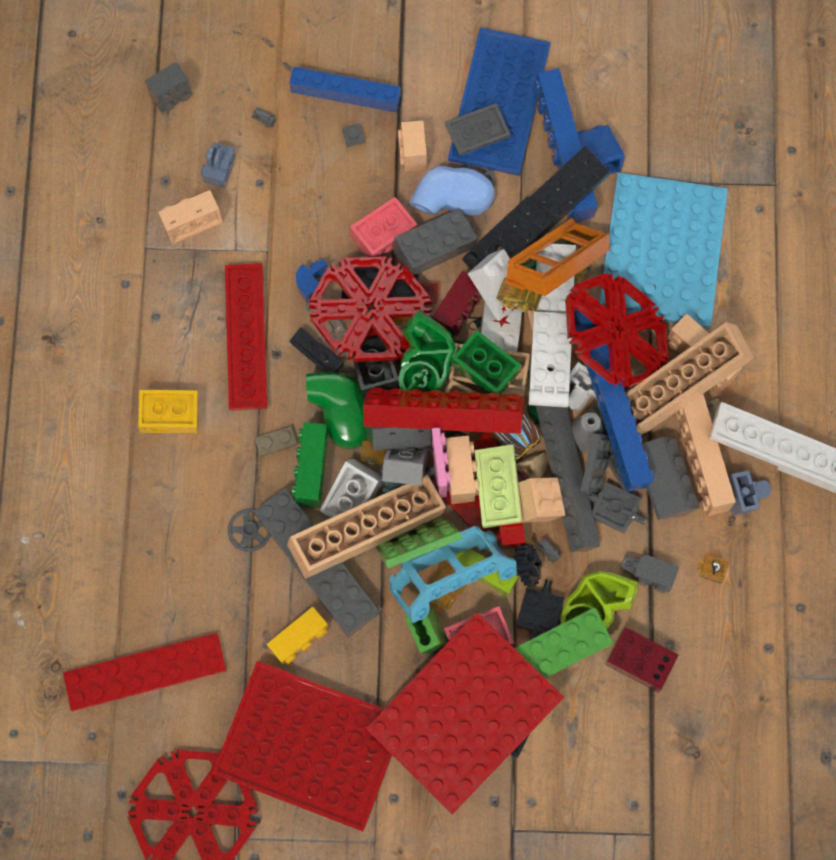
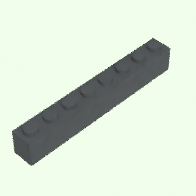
[536,406,600,552]

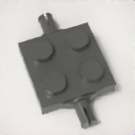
[588,482,647,534]

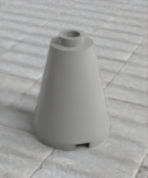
[571,413,606,453]

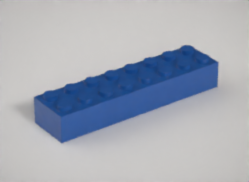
[533,68,598,222]

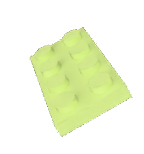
[474,445,523,528]

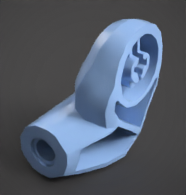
[409,165,495,215]

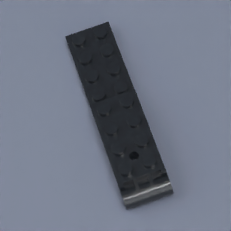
[462,146,611,270]

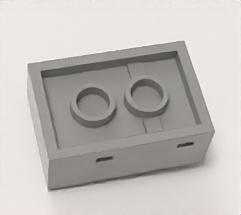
[382,446,429,486]

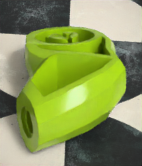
[561,571,639,629]

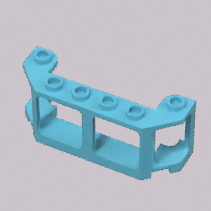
[389,526,517,623]

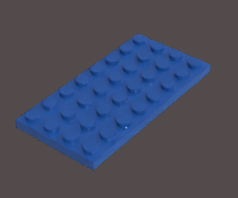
[448,28,551,176]

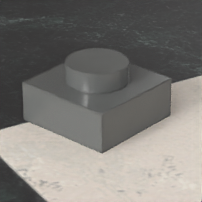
[342,124,365,148]

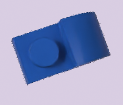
[296,259,328,303]

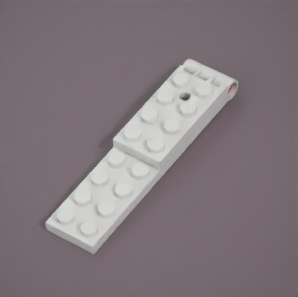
[529,244,576,408]
[709,402,836,493]

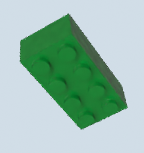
[292,422,328,509]

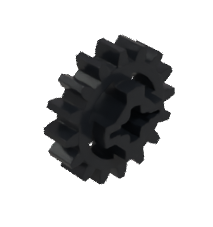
[516,544,542,587]

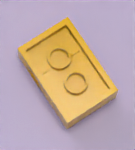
[138,390,198,434]

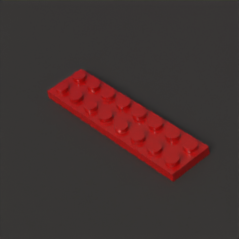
[225,263,268,411]
[63,633,227,712]

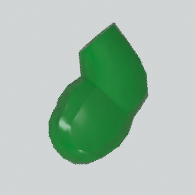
[306,372,368,450]

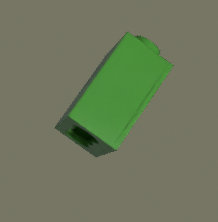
[404,608,448,654]

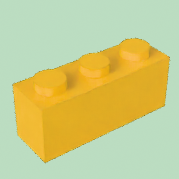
[267,607,329,665]

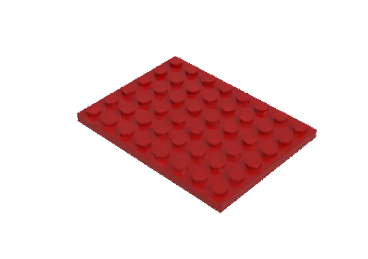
[366,612,565,815]
[212,661,392,832]

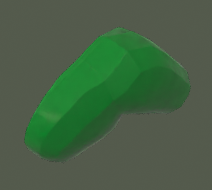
[398,309,456,392]

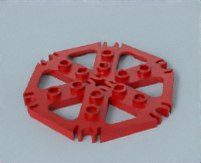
[309,257,432,362]
[565,273,669,388]
[127,750,258,860]

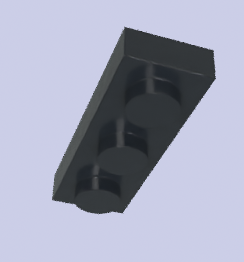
[289,327,344,372]

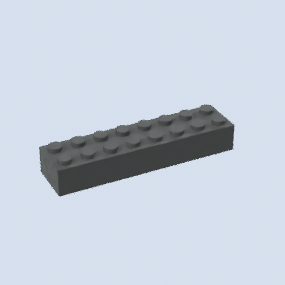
[254,488,379,638]

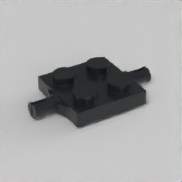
[516,579,564,641]

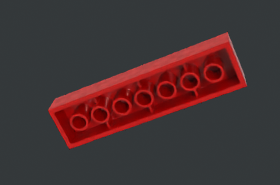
[364,388,524,434]

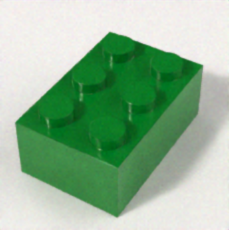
[452,330,522,395]

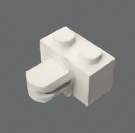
[568,362,597,411]

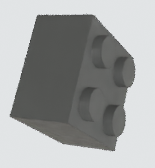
[145,62,192,113]

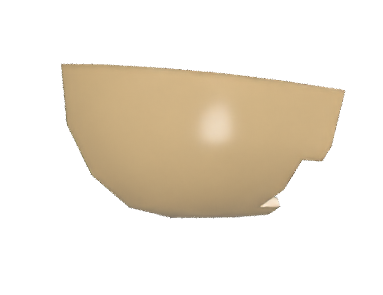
[516,452,547,478]

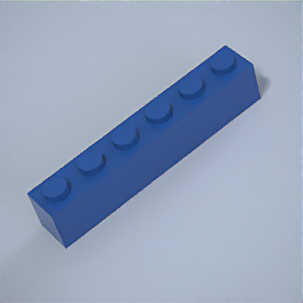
[289,66,401,113]

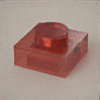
[419,283,438,304]

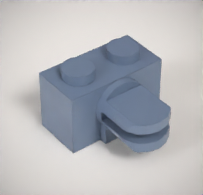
[201,143,236,188]
[728,471,771,516]

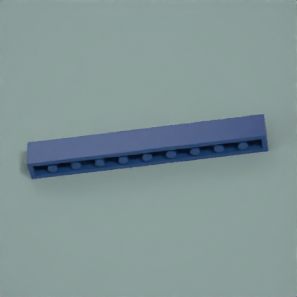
[574,310,654,492]

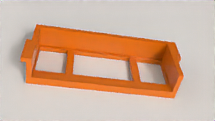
[504,218,611,296]

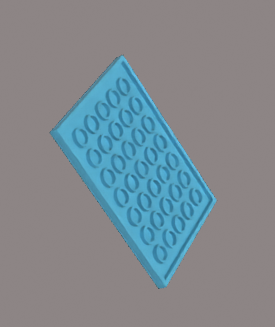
[599,173,728,329]

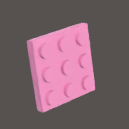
[432,428,451,498]

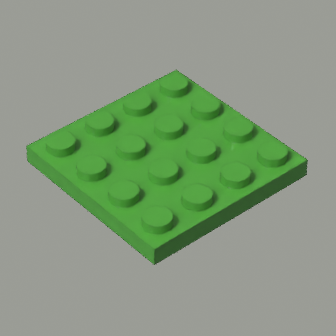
[375,517,463,568]

